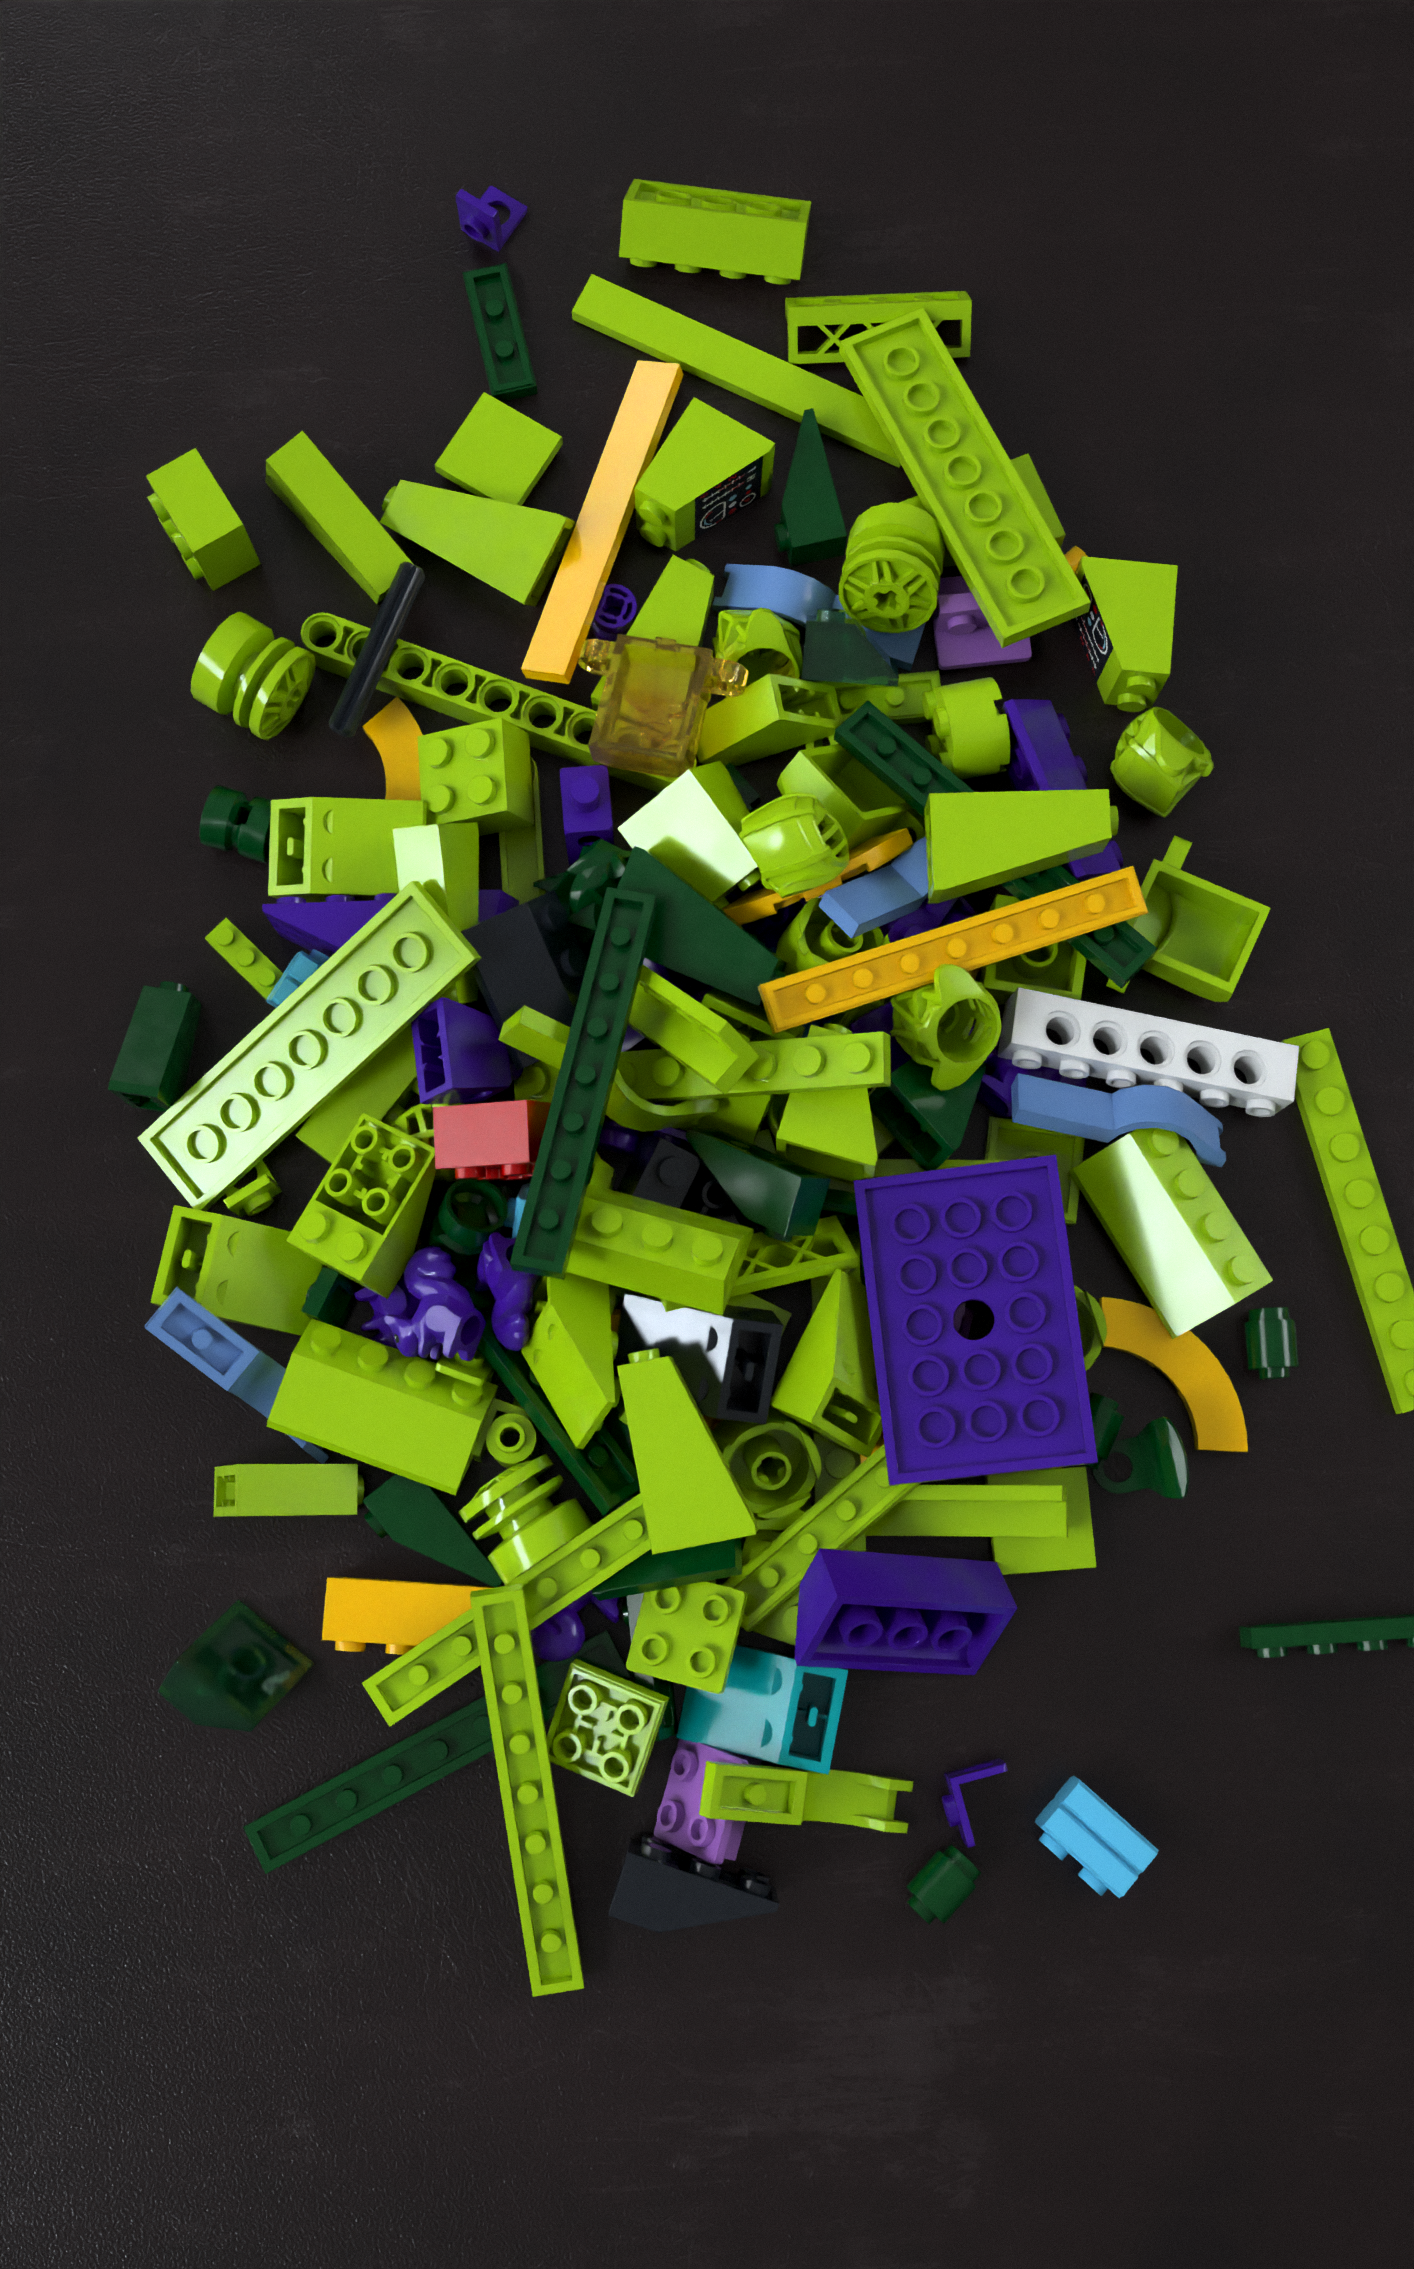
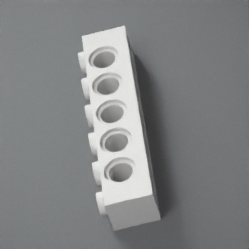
[998,987,1299,1117]

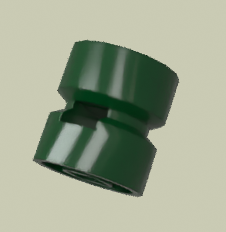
[199,785,271,863]
[427,1178,508,1269]

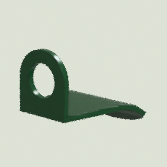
[1092,1416,1189,1499]

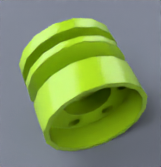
[839,502,946,633]
[191,611,316,740]
[458,1454,593,1585]

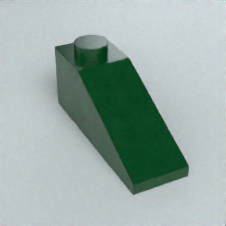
[774,408,847,567]
[685,1127,831,1242]
[362,1474,504,1588]

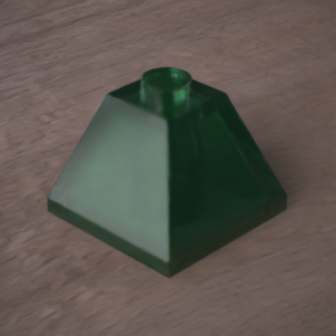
[802,608,899,687]
[157,1599,314,1732]

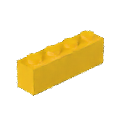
[322,1576,495,1655]

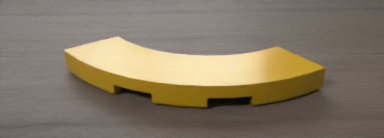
[362,696,423,801]
[722,828,913,925]
[1099,1297,1248,1453]

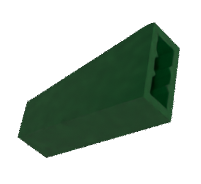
[617,845,788,1007]

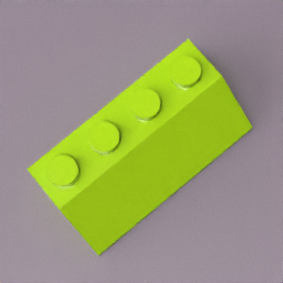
[619,179,811,285]
[1069,1128,1273,1339]
[566,1184,754,1316]
[267,1318,498,1496]

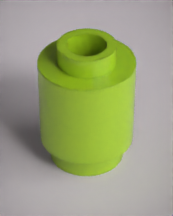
[486,1413,541,1469]

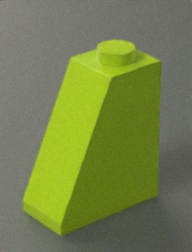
[690,673,842,767]
[213,1464,364,1517]

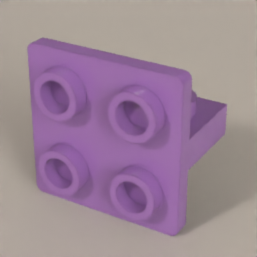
[932,576,1032,670]
[654,1738,762,1865]

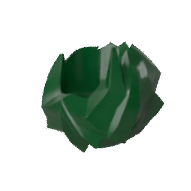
[533,839,632,945]

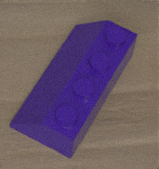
[1000,699,1123,882]
[794,1548,1017,1675]

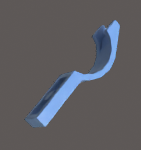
[712,564,926,671]
[818,837,928,939]
[1011,1073,1226,1168]
[144,1286,329,1464]

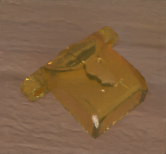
[578,634,749,777]

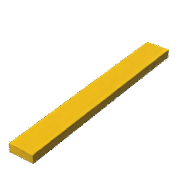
[521,360,684,684]
[757,866,1148,1034]

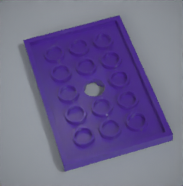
[853,1155,1098,1486]

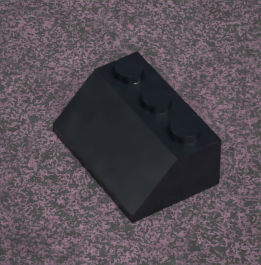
[461,890,588,1070]

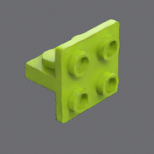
[626,1581,748,1694]

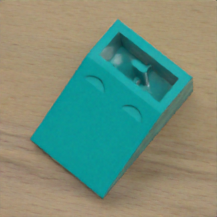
[677,1644,848,1775]

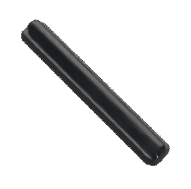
[329,562,425,738]

